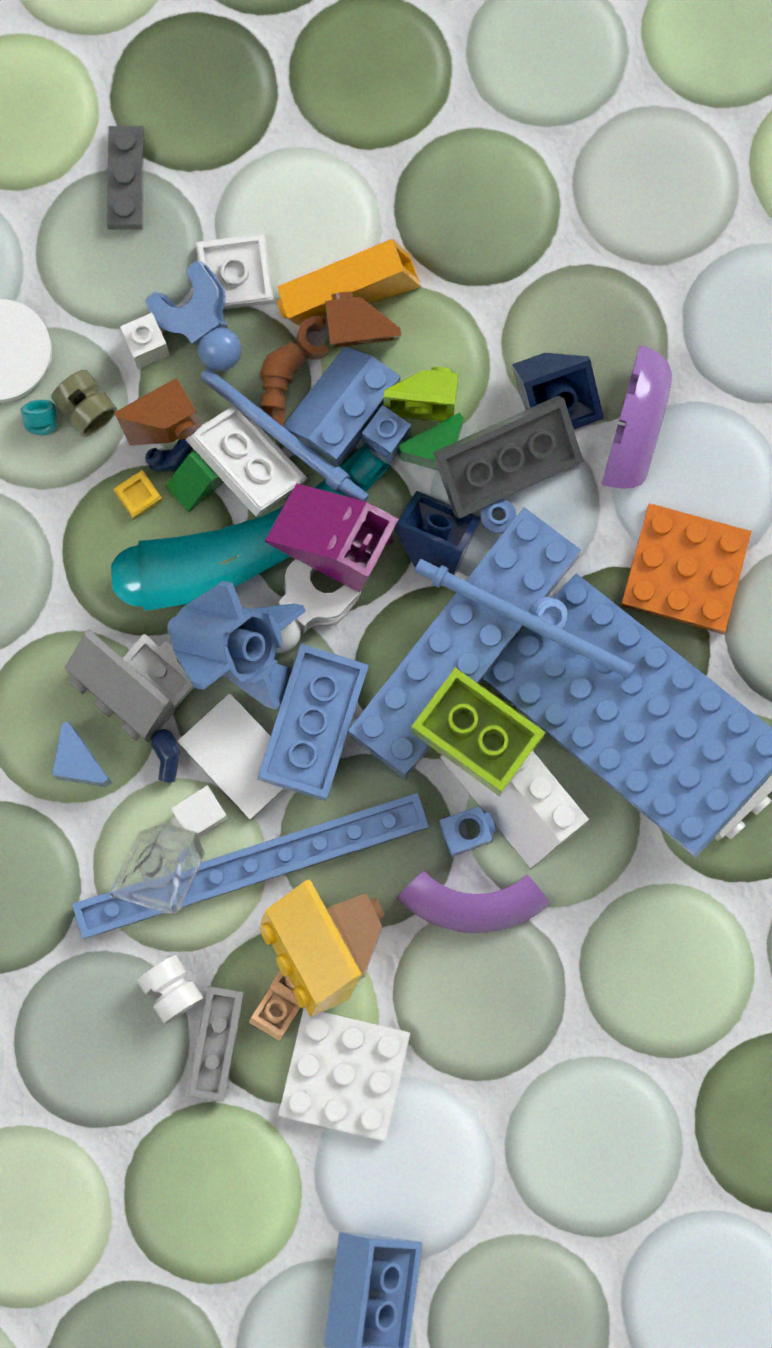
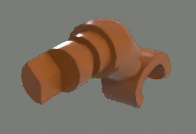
[260,316,329,426]

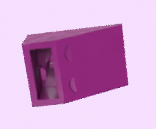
[265,483,398,593]

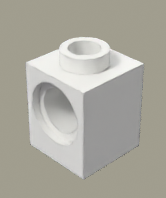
[120,313,170,370]
[170,785,229,842]

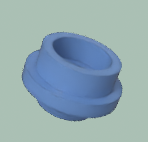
[481,499,516,534]

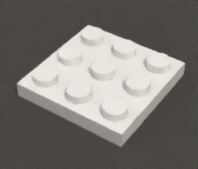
[278,1008,410,1141]

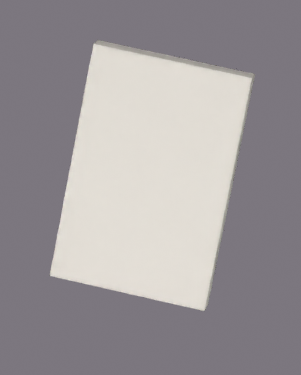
[186,405,308,517]
[177,693,285,820]

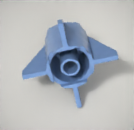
[167,581,306,709]

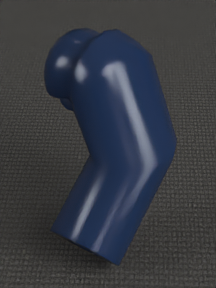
[145,438,193,472]
[151,729,180,783]

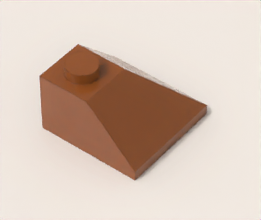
[325,292,401,348]
[114,378,202,445]

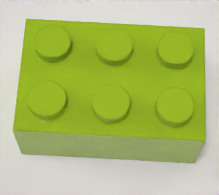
[411,667,545,797]

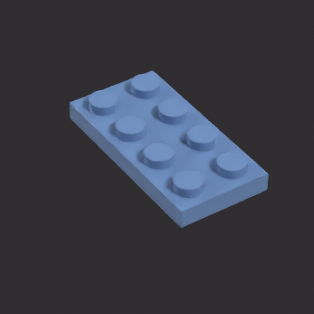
[257,644,369,801]

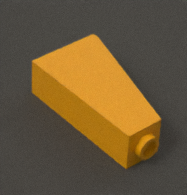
[277,239,421,326]

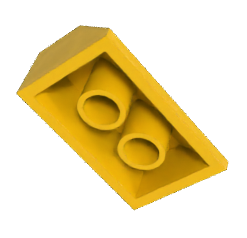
[259,879,362,1017]

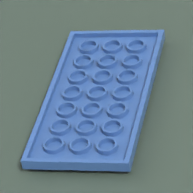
[483,573,772,858]

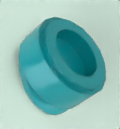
[21,400,57,435]

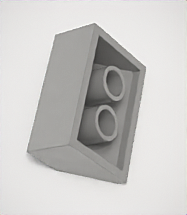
[64,629,176,743]

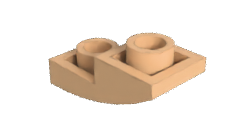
[249,971,301,1041]

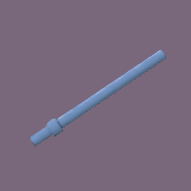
[200,368,369,502]

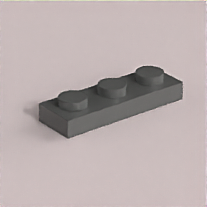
[107,126,144,230]

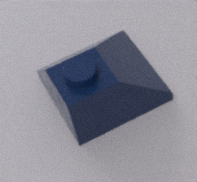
[512,353,604,429]
[394,490,481,575]

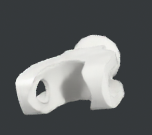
[276,559,362,653]

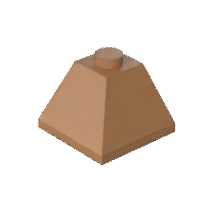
[326,893,385,978]

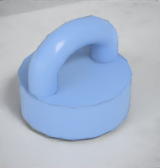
[530,597,568,629]

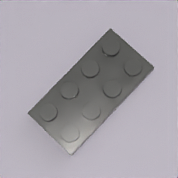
[433,395,584,519]

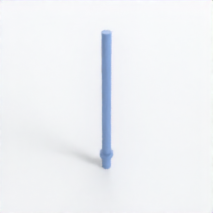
[415,559,635,678]

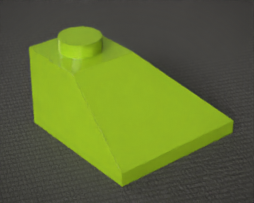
[383,367,459,422]

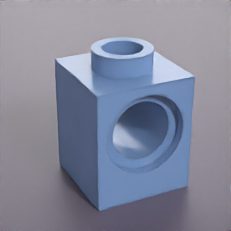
[362,405,411,463]
[439,806,496,857]

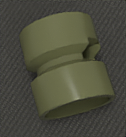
[51,370,117,437]

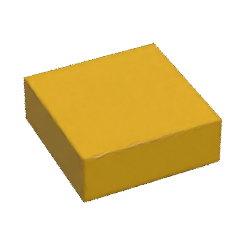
[113,470,163,520]

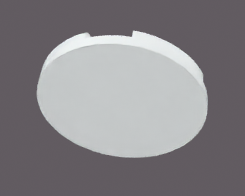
[0,299,52,403]

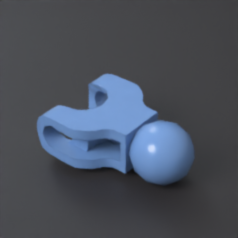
[146,260,242,372]

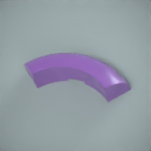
[601,345,672,489]
[397,871,550,933]

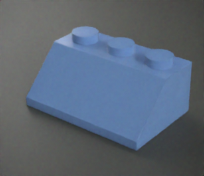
[283,346,401,468]
[324,1232,422,1348]

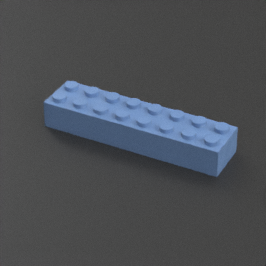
[348,507,581,780]

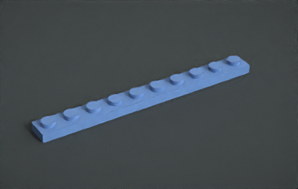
[72,793,429,939]

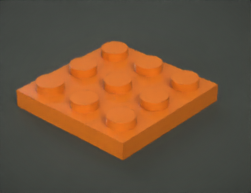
[621,503,752,634]

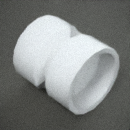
[136,955,204,1024]

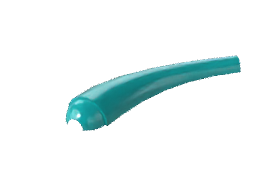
[111,443,391,611]

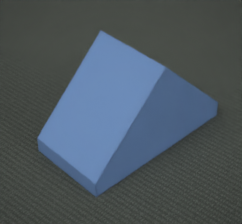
[52,721,112,787]

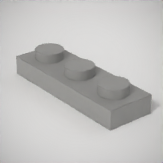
[187,986,244,1102]

